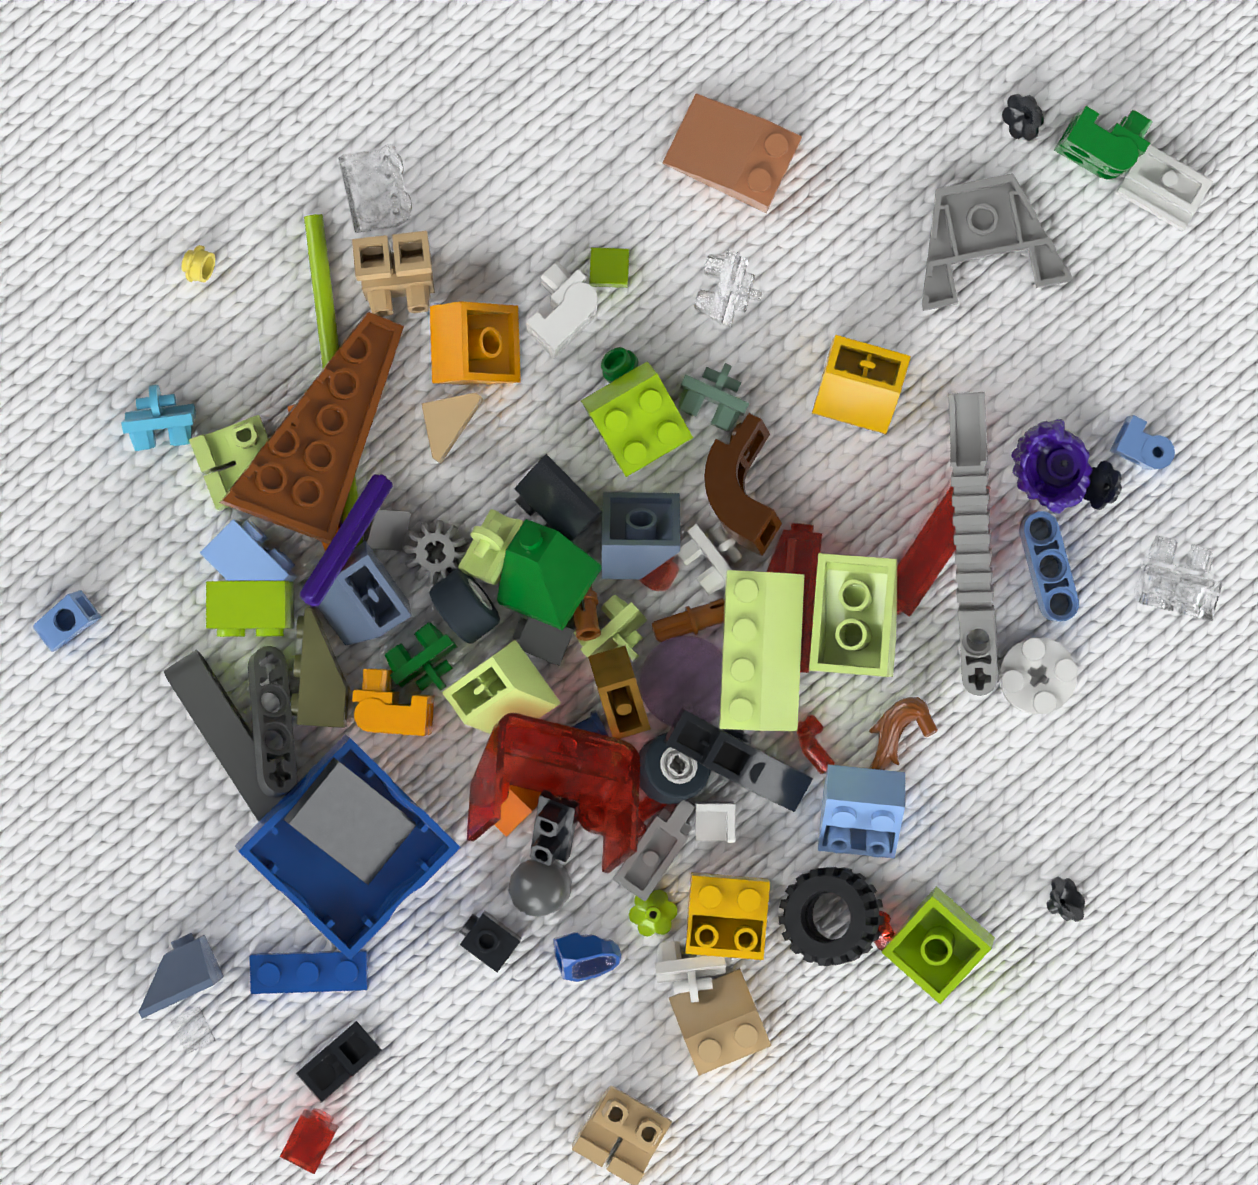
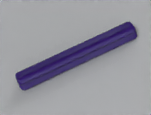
[299,474,393,606]

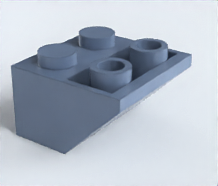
[301,541,412,646]

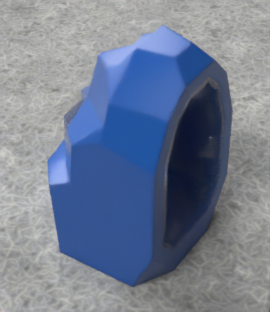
[553,932,622,982]

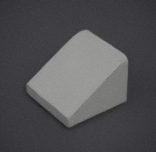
[364,509,411,551]

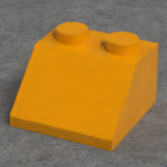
[430,301,521,385]

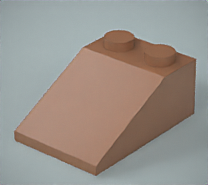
[662,94,802,213]

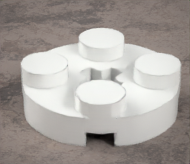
[999,638,1078,714]

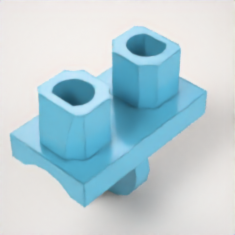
[121,385,196,451]

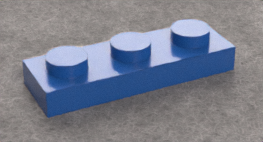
[249,950,368,994]

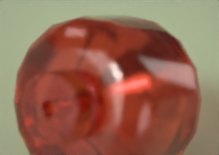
[639,556,679,591]

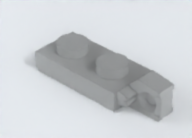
[613,799,696,901]

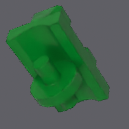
[385,622,458,691]

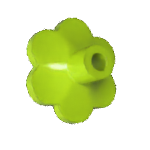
[629,889,677,937]

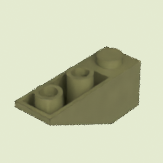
[291,608,350,728]

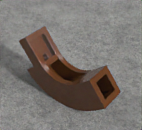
[704,413,782,556]

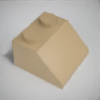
[669,968,771,1076]

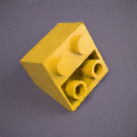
[812,335,911,434]
[685,872,770,960]

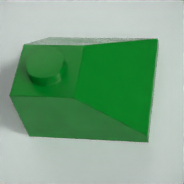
[497,519,602,631]

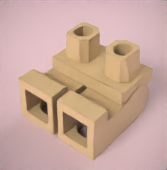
[352,231,435,317]
[572,1085,672,1185]

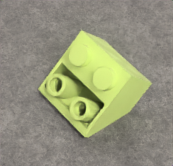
[442,640,561,740]

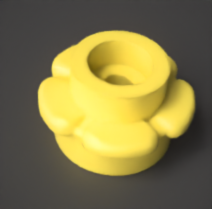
[181,245,215,282]

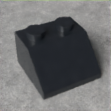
[514,454,602,542]

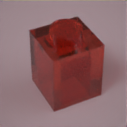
[279,1108,339,1174]

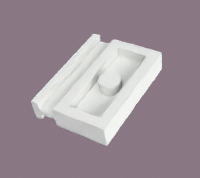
[1116,145,1213,232]

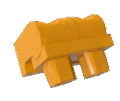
[352,668,435,736]

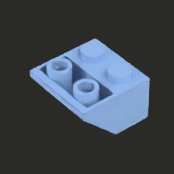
[200,519,297,582]
[818,764,905,859]

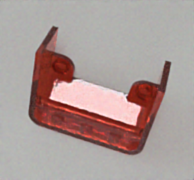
[467,713,640,873]

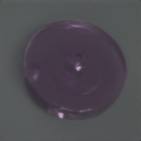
[639,635,722,726]

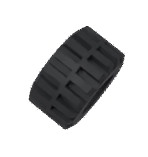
[778,867,884,966]

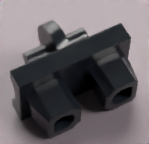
[530,789,580,866]

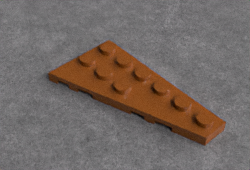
[219,312,404,544]

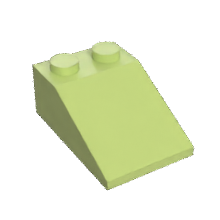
[809,553,897,677]

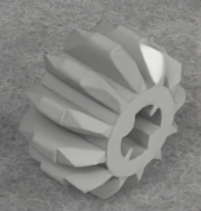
[403,520,468,586]

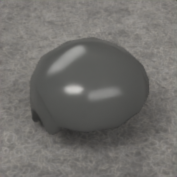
[508,859,572,916]

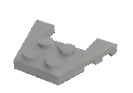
[922,173,1072,311]

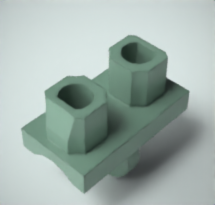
[678,363,749,432]

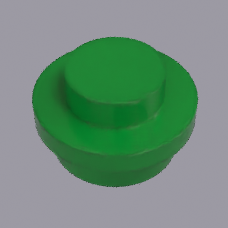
[601,347,639,383]

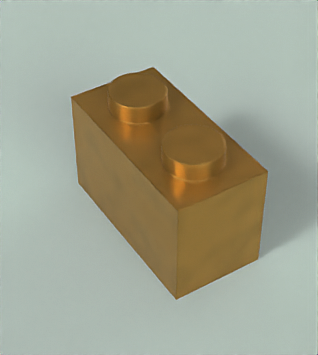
[588,645,651,741]

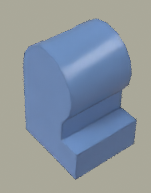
[1110,415,1175,470]
[33,590,102,652]

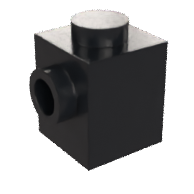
[459,910,522,973]

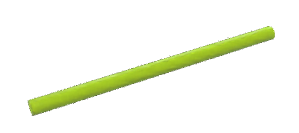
[304,214,364,547]

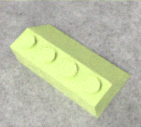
[719,570,804,731]

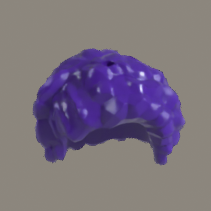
[1011,419,1093,514]

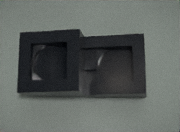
[295,1021,382,1103]

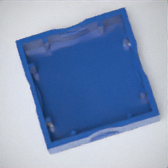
[235,734,461,960]

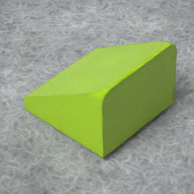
[589,247,629,288]

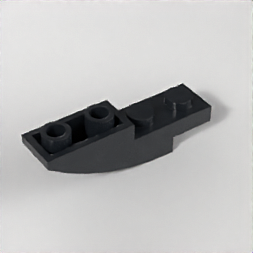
[663,708,813,812]

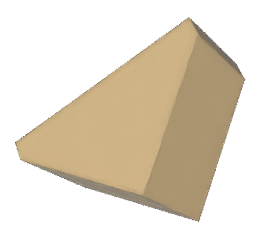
[421,393,483,464]

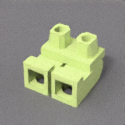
[189,415,269,511]

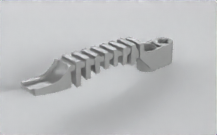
[948,392,998,696]

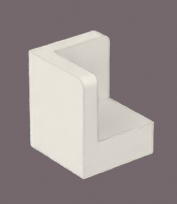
[695,801,736,843]

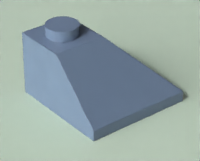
[602,492,680,579]
[139,933,224,1019]

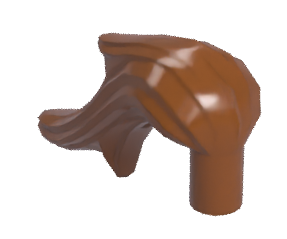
[869,697,938,770]

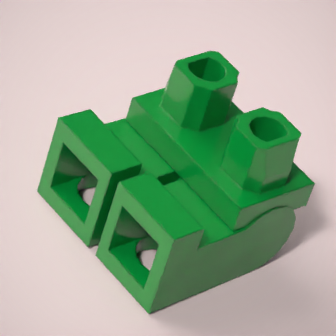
[1054,106,1153,180]

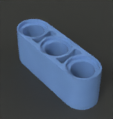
[1019,511,1079,622]

